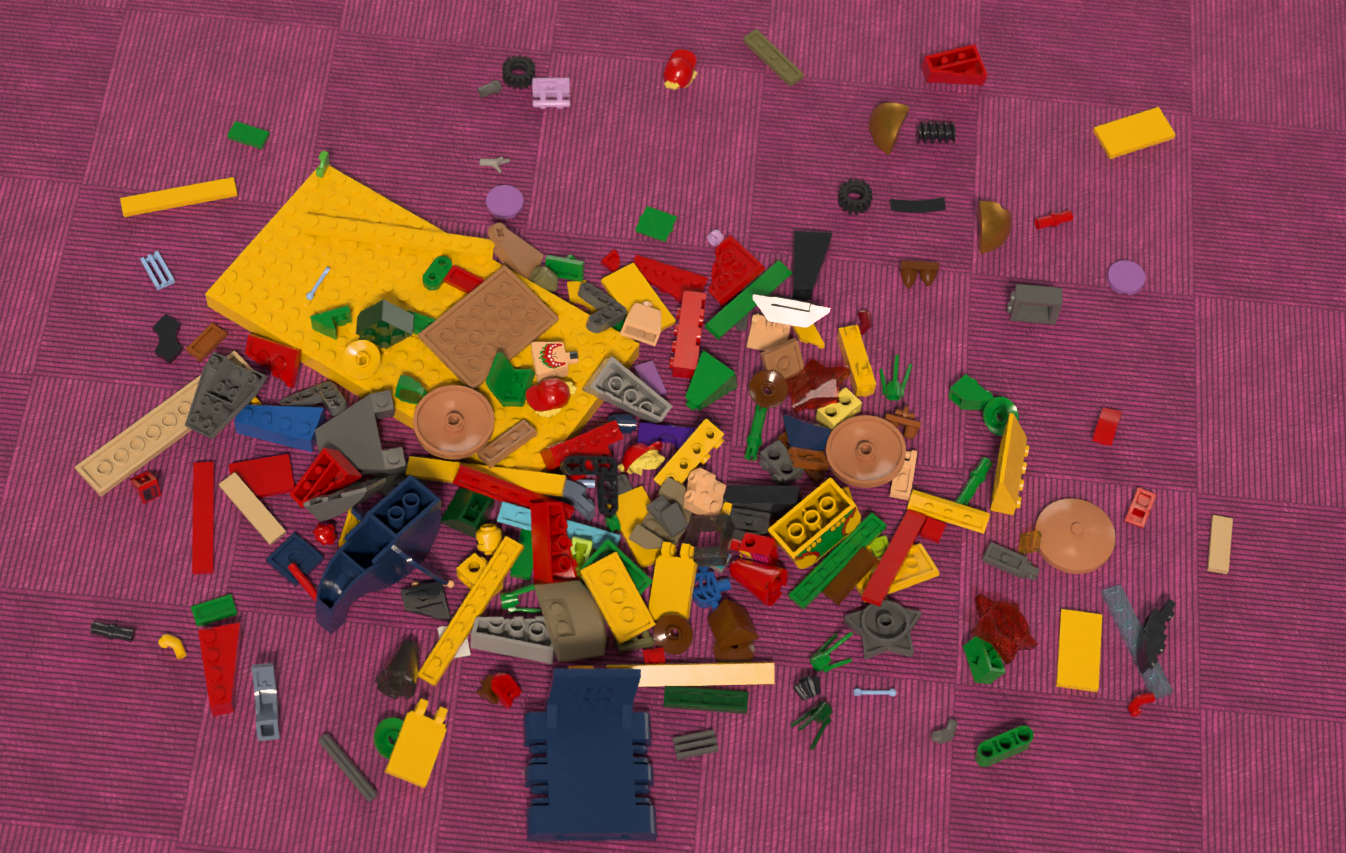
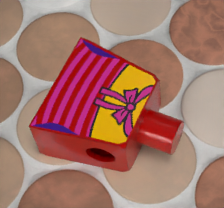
[730,533,779,566]

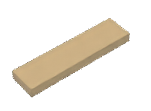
[219,472,286,546]

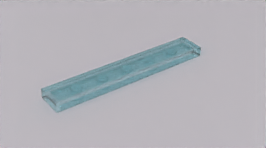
[1101,584,1173,699]

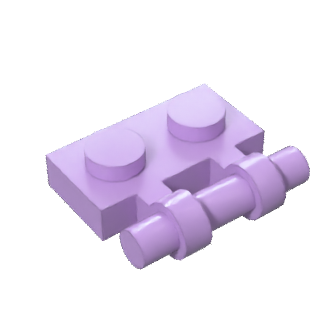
[532,78,570,109]

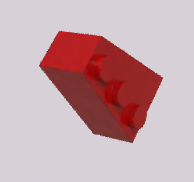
[921,44,988,85]
[289,448,362,508]

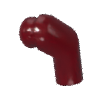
[857,310,872,336]

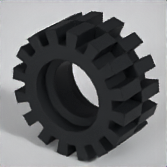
[502,55,535,90]
[838,179,873,215]

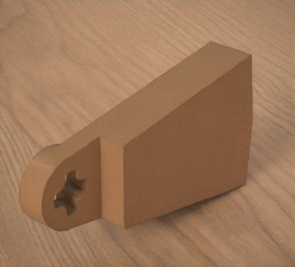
[488,223,544,281]

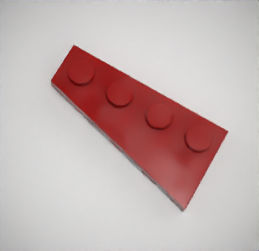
[633,255,708,304]

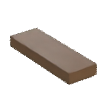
[477,419,537,469]

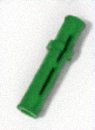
[744,405,768,461]
[955,457,993,506]

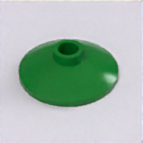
[983,397,1019,436]
[373,718,403,759]

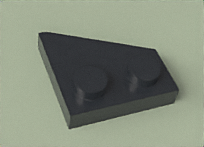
[725,507,771,547]

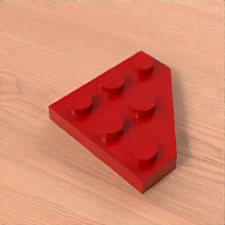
[708,235,765,306]

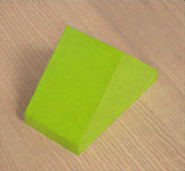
[570,536,593,580]

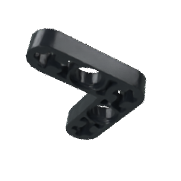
[560,456,619,516]

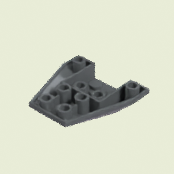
[185,352,267,440]

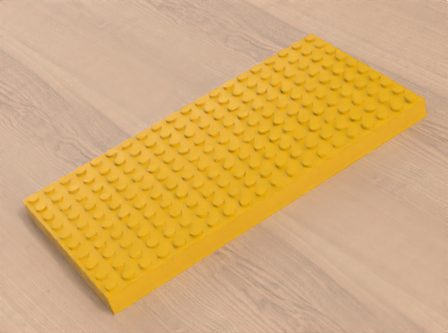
[205,166,640,473]

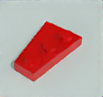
[245,334,302,388]

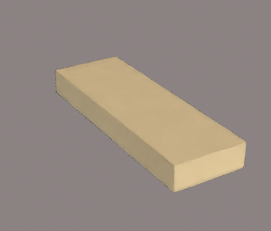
[1207,515,1233,574]

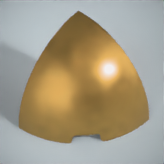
[869,103,910,155]
[977,201,1012,254]

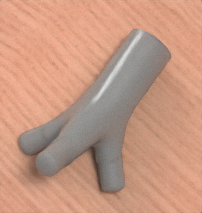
[480,157,510,173]

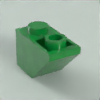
[948,374,994,410]

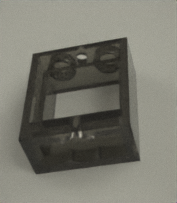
[684,514,735,567]

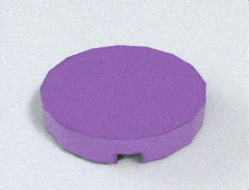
[486,185,524,220]
[1107,260,1146,295]

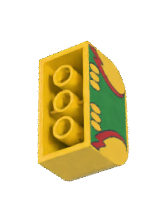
[768,477,861,569]

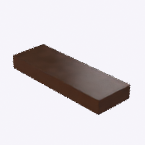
[822,547,878,605]

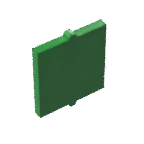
[635,206,677,242]

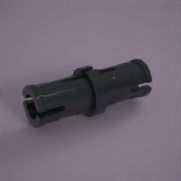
[90,621,135,643]

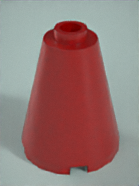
[729,558,788,606]

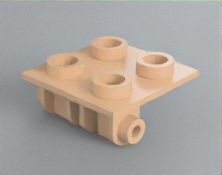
[747,313,791,351]

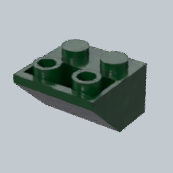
[441,488,495,539]

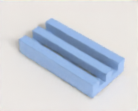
[140,251,175,291]

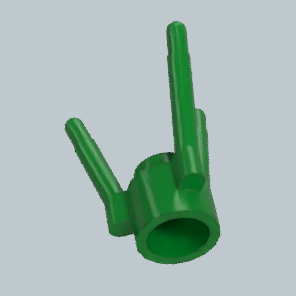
[879,354,912,401]
[500,584,543,614]
[809,632,853,673]

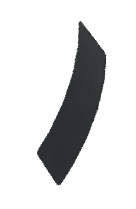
[890,197,946,213]

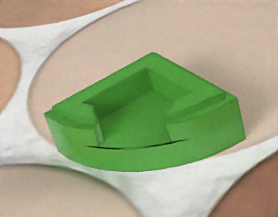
[316,151,330,178]

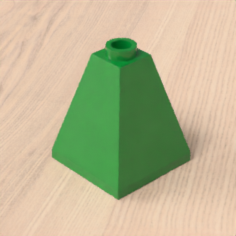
[685,351,738,411]

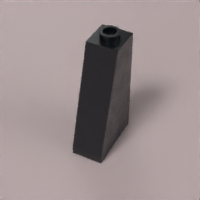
[792,231,832,300]
[723,485,803,520]

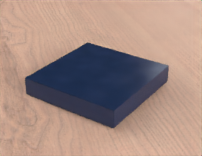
[265,532,324,587]

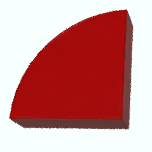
[601,249,620,273]

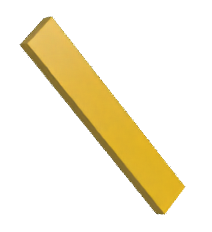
[120,177,237,217]

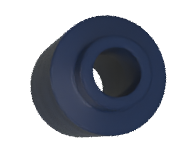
[608,413,636,434]

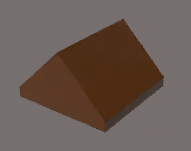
[707,599,759,649]

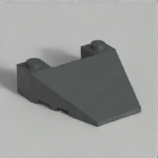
[315,390,406,477]

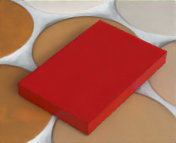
[228,454,294,498]

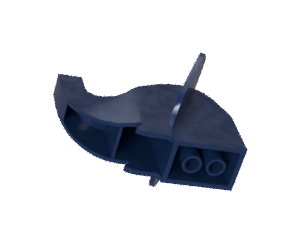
[316,475,449,635]

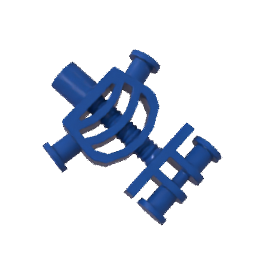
[692,563,731,612]

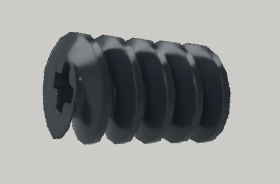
[916,120,956,144]

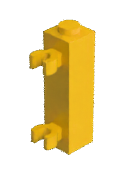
[837,325,876,397]

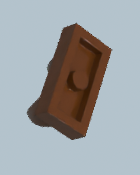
[899,261,939,289]

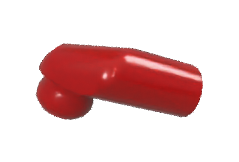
[1128,692,1155,717]

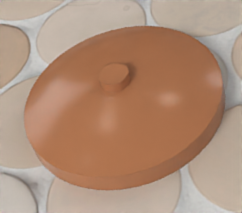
[413,385,494,459]
[826,415,906,488]
[1034,498,1115,574]

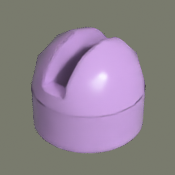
[707,230,724,247]

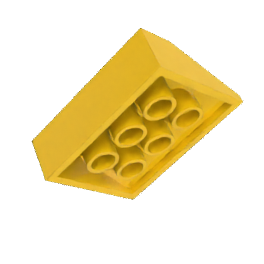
[990,413,1029,515]

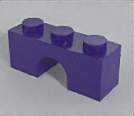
[637,422,696,451]

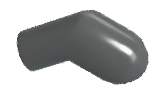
[931,719,958,744]

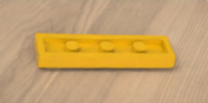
[907,490,990,534]

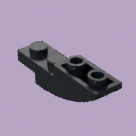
[1137,599,1176,674]

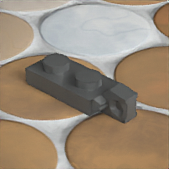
[982,542,1040,581]

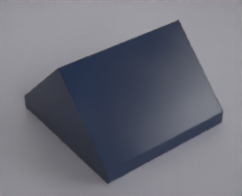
[783,414,831,452]

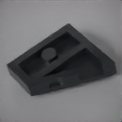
[400,582,450,621]

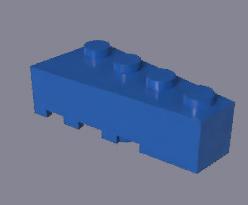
[234,405,326,453]

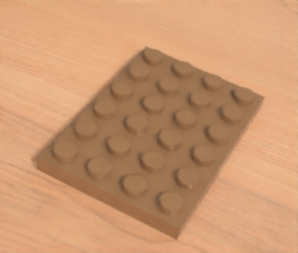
[418,265,559,390]

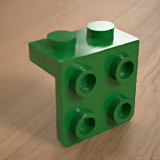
[486,352,535,407]

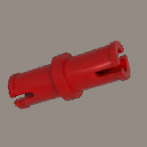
[1034,210,1073,230]

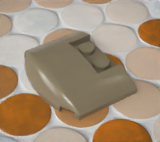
[534,580,607,663]

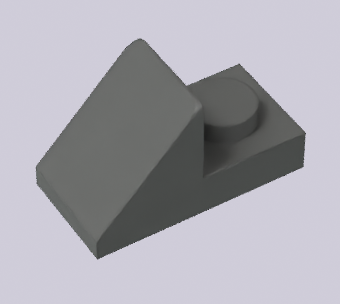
[646,495,688,538]

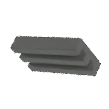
[672,730,719,760]

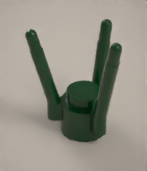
[790,701,833,750]

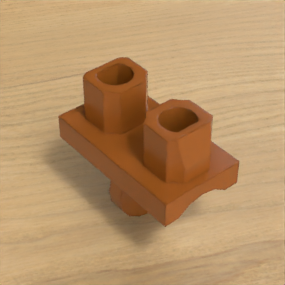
[885,405,921,440]

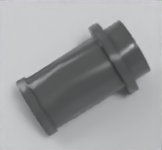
[477,80,502,99]

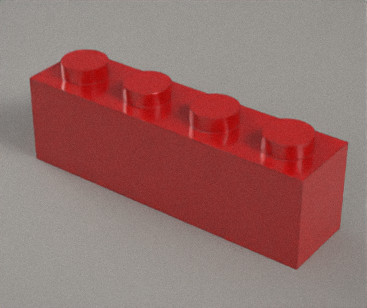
[530,502,581,585]

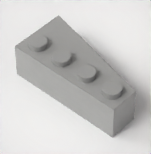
[582,357,672,424]
[471,616,555,664]

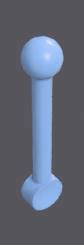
[306,267,330,300]
[853,688,897,697]

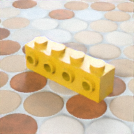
[653,419,725,487]

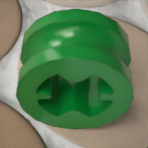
[604,514,621,533]

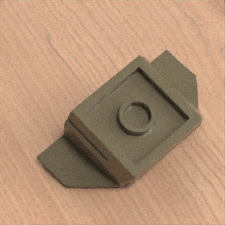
[628,477,692,549]

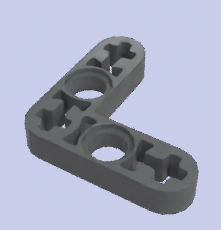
[578,283,627,333]
[279,382,348,416]

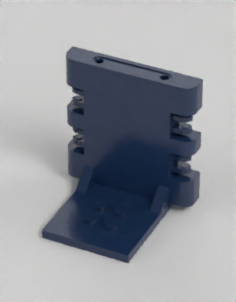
[523,669,657,841]

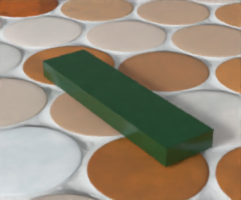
[663,686,749,714]

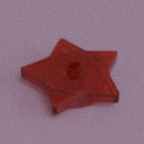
[785,359,851,413]
[971,593,1038,665]

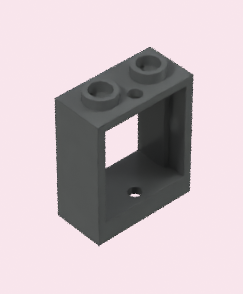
[1006,284,1062,325]

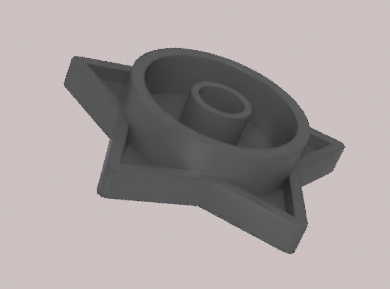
[844,597,922,660]

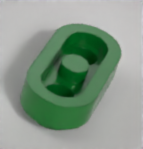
[422,256,452,291]

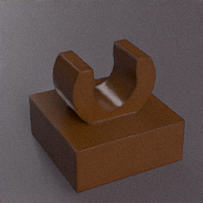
[476,675,499,704]

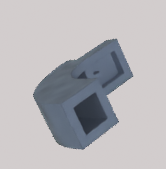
[542,480,595,521]
[252,663,280,741]

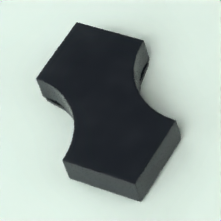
[152,314,183,364]

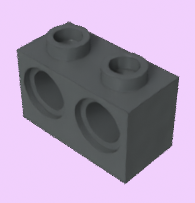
[759,440,804,486]

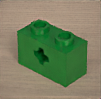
[963,634,1006,684]

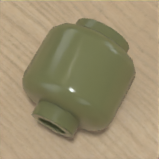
[530,266,558,293]

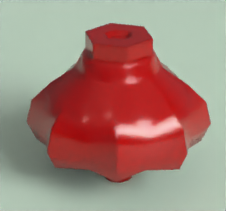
[313,524,337,546]

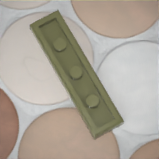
[743,29,804,87]

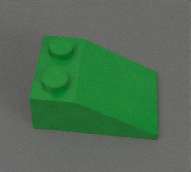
[576,539,653,595]

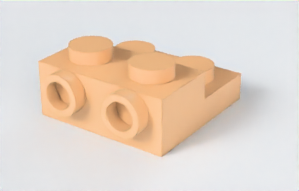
[683,468,726,523]

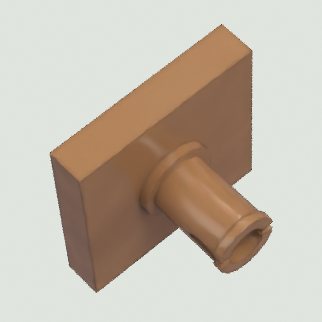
[760,338,806,383]

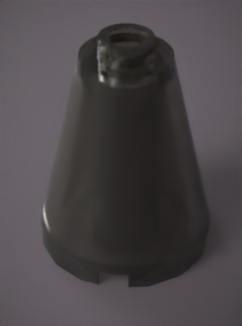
[374,640,420,699]

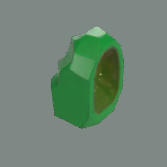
[395,375,428,404]

